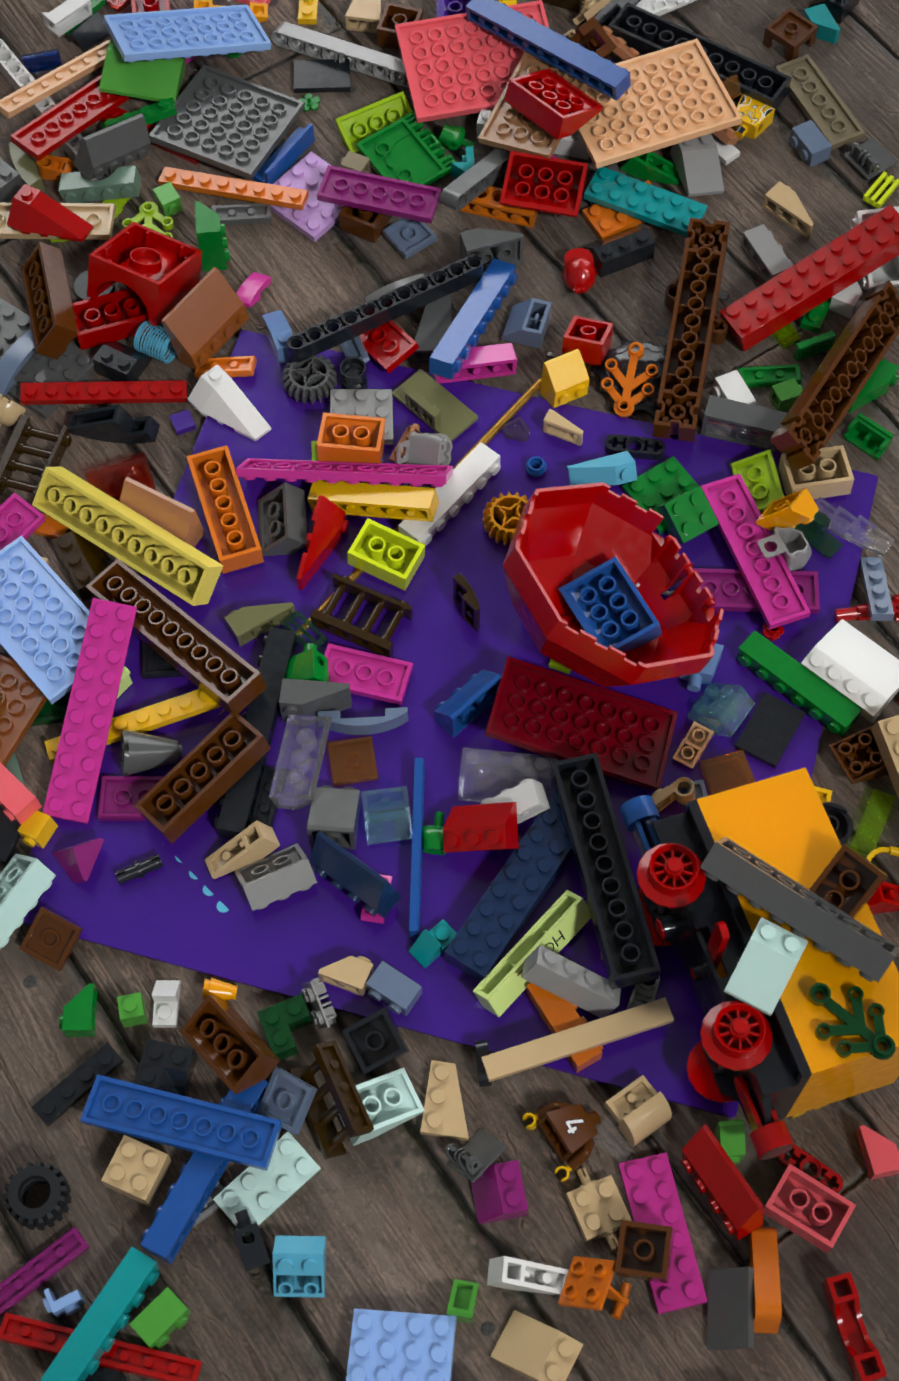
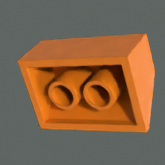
[317,412,386,463]

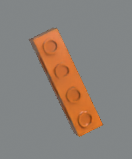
[460,186,539,228]

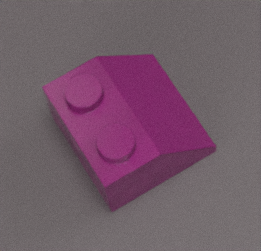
[470,1160,528,1225]

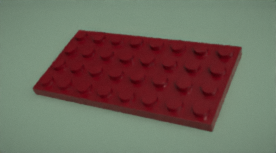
[484,656,678,791]

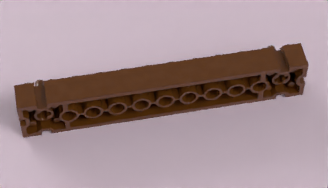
[653,218,730,442]
[770,280,899,471]

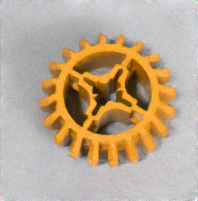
[482,491,528,546]

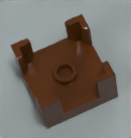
[763,8,818,61]
[569,16,617,59]

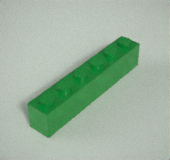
[736,631,862,737]

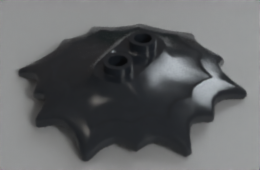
[592,338,667,418]

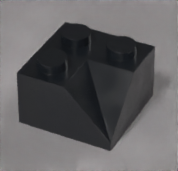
[134,1038,197,1096]

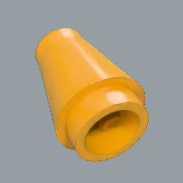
[202,978,237,1000]

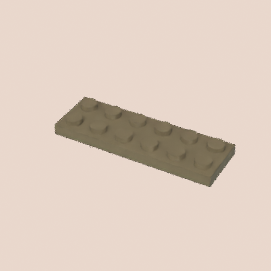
[775,54,865,150]

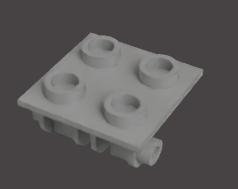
[301,977,337,1028]

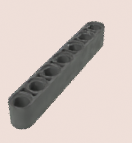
[439,148,511,211]

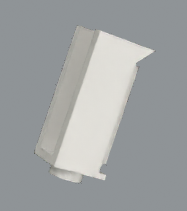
[42,0,92,37]

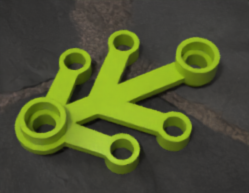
[122,201,174,238]

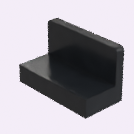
[65,12,109,52]

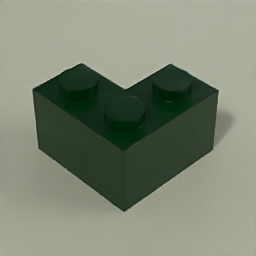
[257,994,312,1061]

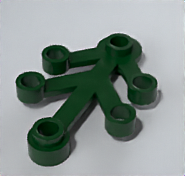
[808,983,896,1060]

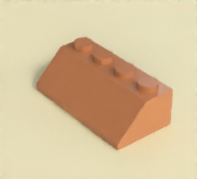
[119,477,205,547]

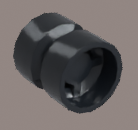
[340,357,368,389]

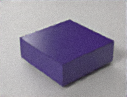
[169,409,196,436]

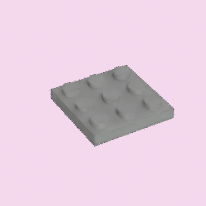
[330,389,393,444]

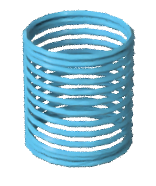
[133,321,177,364]

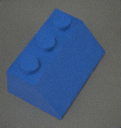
[434,670,502,738]

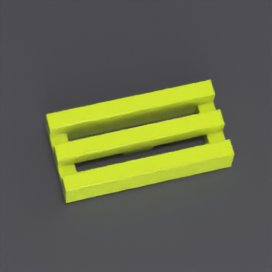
[862,171,899,209]

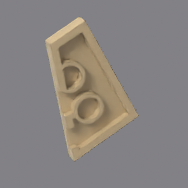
[420,1060,469,1141]

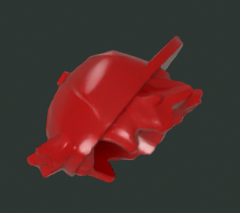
[562,248,598,294]

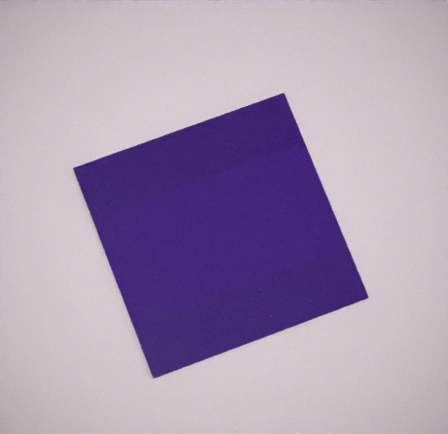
[23,330,878,1118]

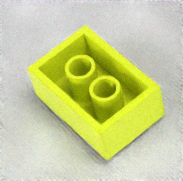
[348,518,425,591]

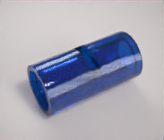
[21,48,62,74]

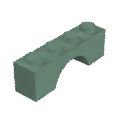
[59,166,142,203]

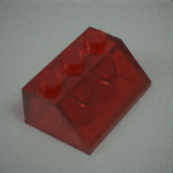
[83,452,156,501]

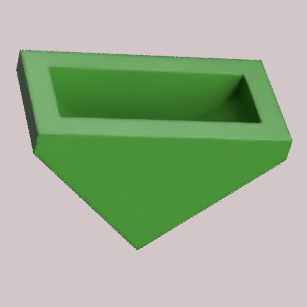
[447,1279,479,1324]

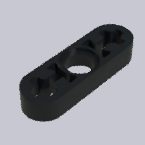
[604,434,666,460]

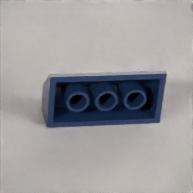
[310,831,402,918]

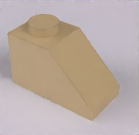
[318,956,374,997]

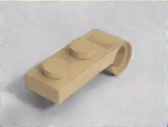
[651,777,696,813]

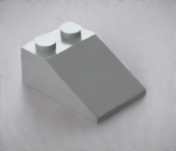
[670,134,724,197]

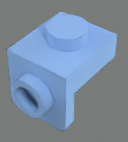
[42,1288,86,1317]

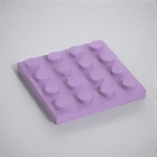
[271,151,344,242]

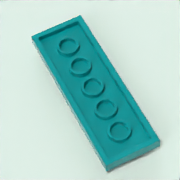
[584,167,708,237]

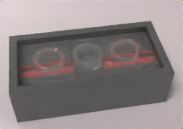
[701,395,787,453]

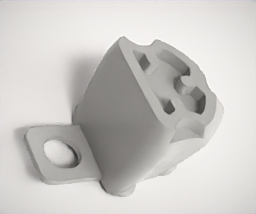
[396,431,453,465]
[757,526,812,571]

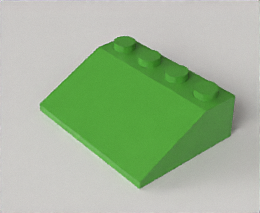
[99,38,186,102]

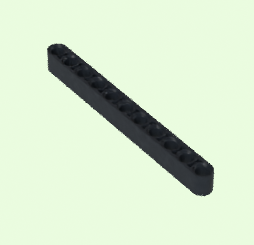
[287,254,483,362]

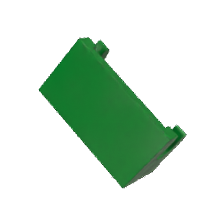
[843,413,894,461]

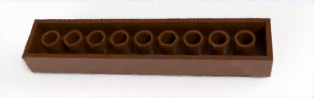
[85,558,267,714]

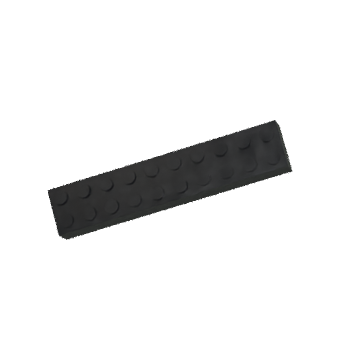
[608,2,792,111]
[551,753,661,990]

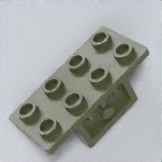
[392,369,478,442]

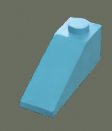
[567,451,637,485]

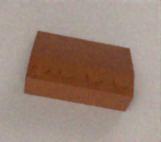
[161,267,249,370]

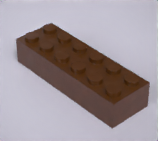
[21,242,78,360]
[134,710,271,844]

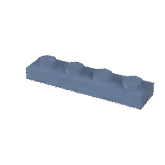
[859,557,894,621]

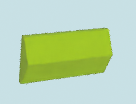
[335,91,413,153]

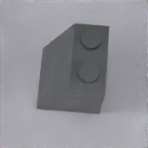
[307,785,361,850]

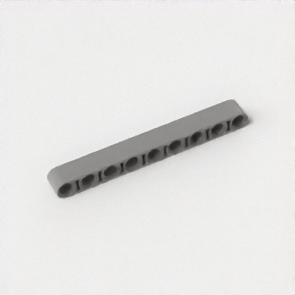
[271,22,409,89]

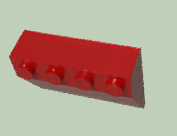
[504,68,603,139]
[500,151,588,218]

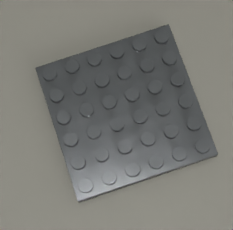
[149,65,304,180]

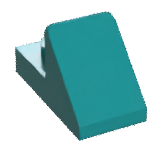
[451,146,475,179]
[409,919,457,969]

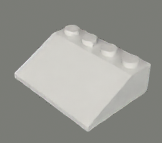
[801,619,899,723]

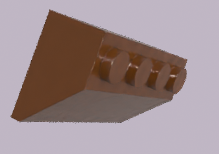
[180,994,280,1094]

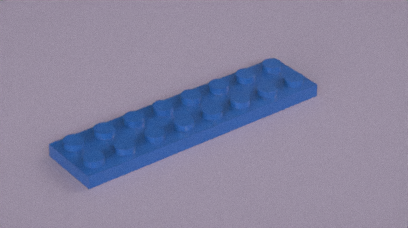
[80,1074,283,1171]

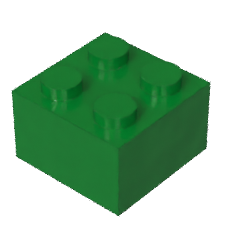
[656,486,719,544]

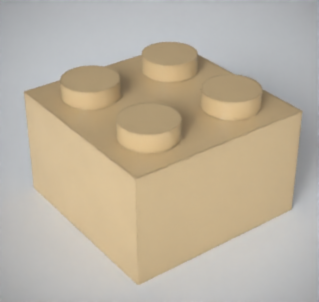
[101,1135,172,1207]

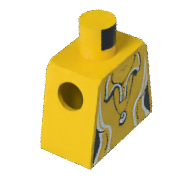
[731,94,775,140]

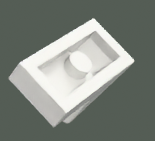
[152,980,181,1028]

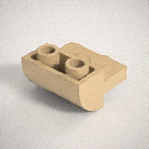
[604,1075,672,1147]

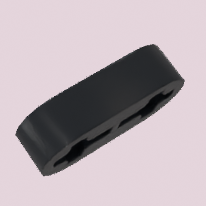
[475,1040,492,1087]

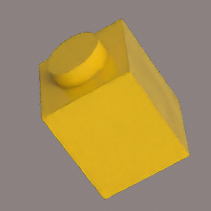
[17,810,58,849]

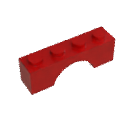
[822,1272,887,1381]

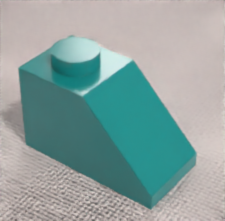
[803,3,840,44]

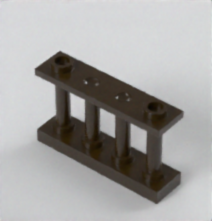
[0,415,72,497]
[310,574,413,658]
[288,1040,374,1160]

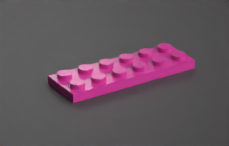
[618,1152,708,1315]

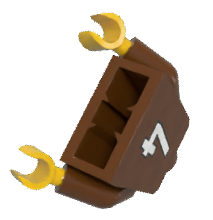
[522,1101,601,1182]

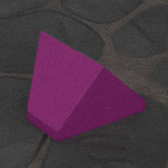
[52,838,104,884]

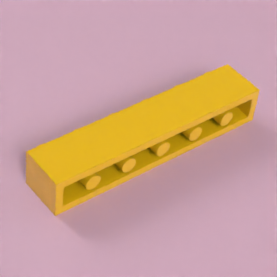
[307,480,439,522]

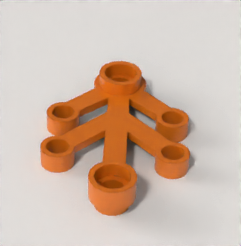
[601,342,658,418]

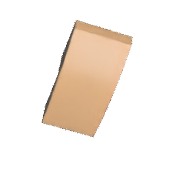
[673,721,714,769]

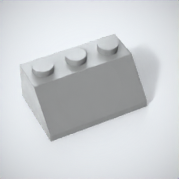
[234,843,317,911]

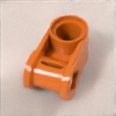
[36,154,76,183]

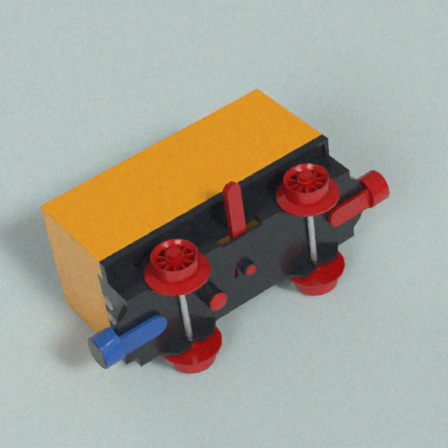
[619,767,899,1160]

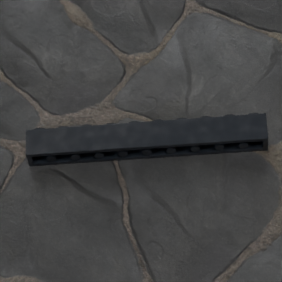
[214,627,298,839]

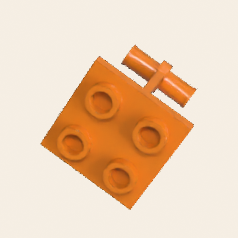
[558,1256,632,1320]

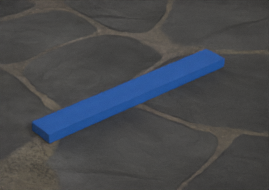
[409,758,425,939]

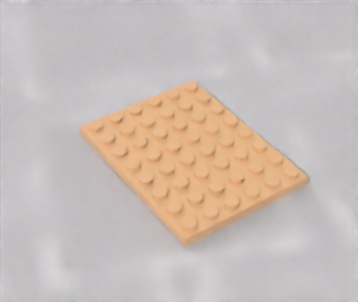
[577,39,742,169]

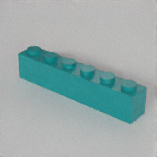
[40,1247,159,1381]

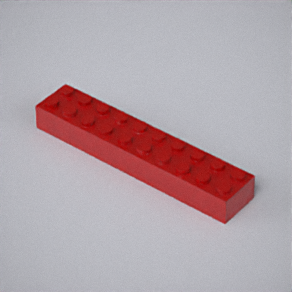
[720,205,899,352]

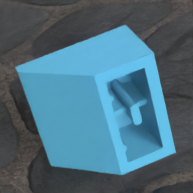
[273,1236,326,1297]

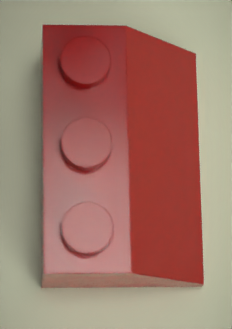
[443,802,519,853]

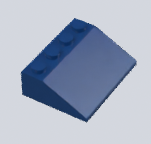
[559,556,662,652]

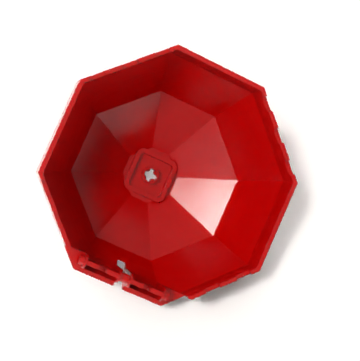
[503,482,724,687]

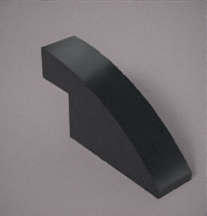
[66,404,160,444]

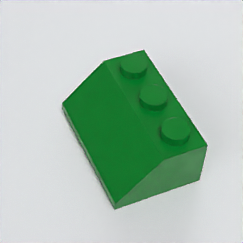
[195,201,230,272]

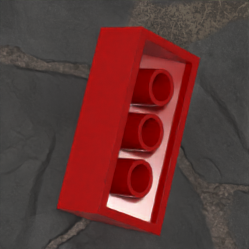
[681,1124,763,1241]

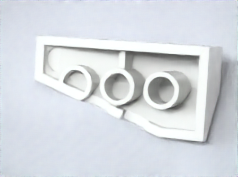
[188,364,271,441]

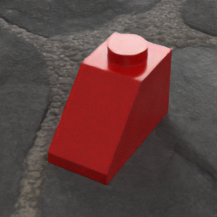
[867,881,899,914]

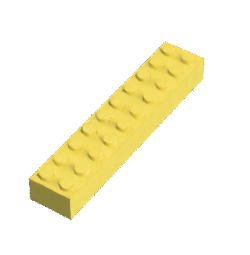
[32,466,223,606]

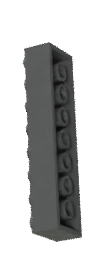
[700,836,899,982]

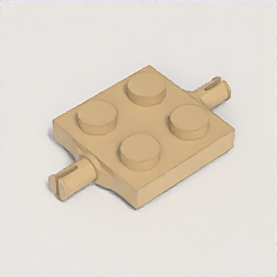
[572,0,612,26]
[565,1167,632,1251]

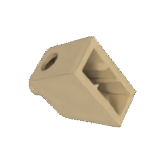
[345,0,382,33]

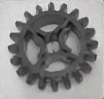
[282,354,338,405]

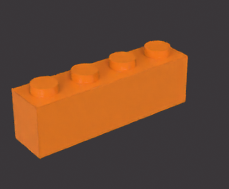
[526,983,603,1073]

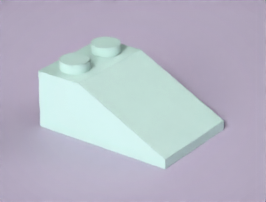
[724,917,808,1016]
[333,1068,425,1146]

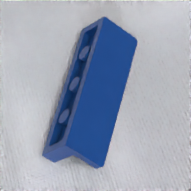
[253,123,315,184]

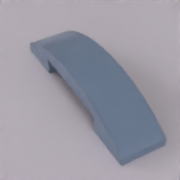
[0,330,36,397]
[318,707,408,735]

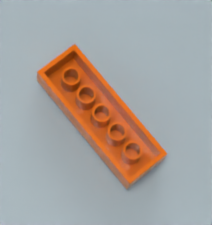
[186,445,264,574]

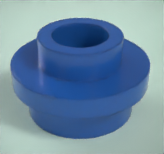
[525,456,547,477]

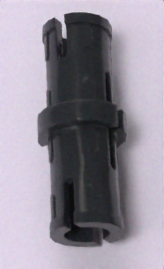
[115,853,164,885]

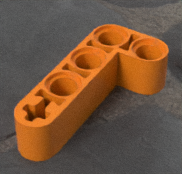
[749,1227,782,1334]

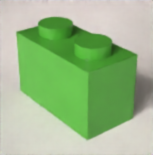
[129,1287,191,1349]

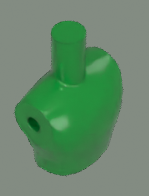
[438,124,475,150]
[422,811,446,855]

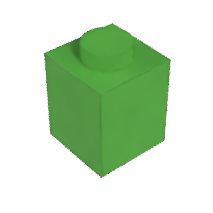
[153,182,183,217]
[769,378,803,412]
[117,992,148,1028]

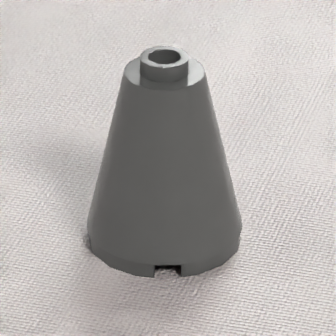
[120,730,182,775]

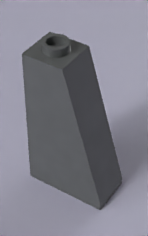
[412,294,452,363]

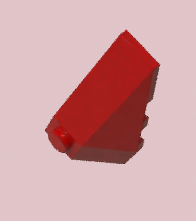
[7,184,94,242]
[296,495,349,590]

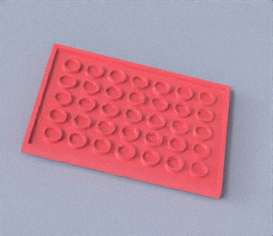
[395,0,549,123]

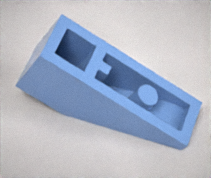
[262,310,293,364]

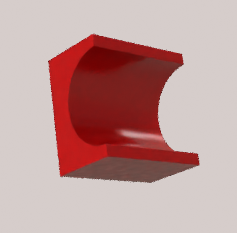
[87,222,202,326]

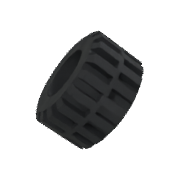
[3,1161,72,1230]

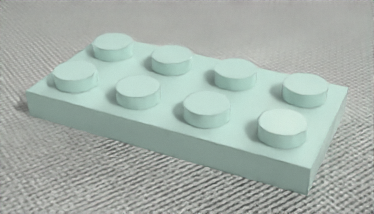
[213,1131,321,1238]

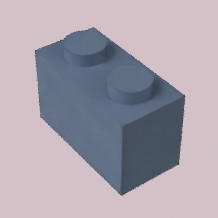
[789,120,832,167]
[366,961,422,1016]

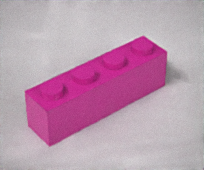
[432,343,517,384]

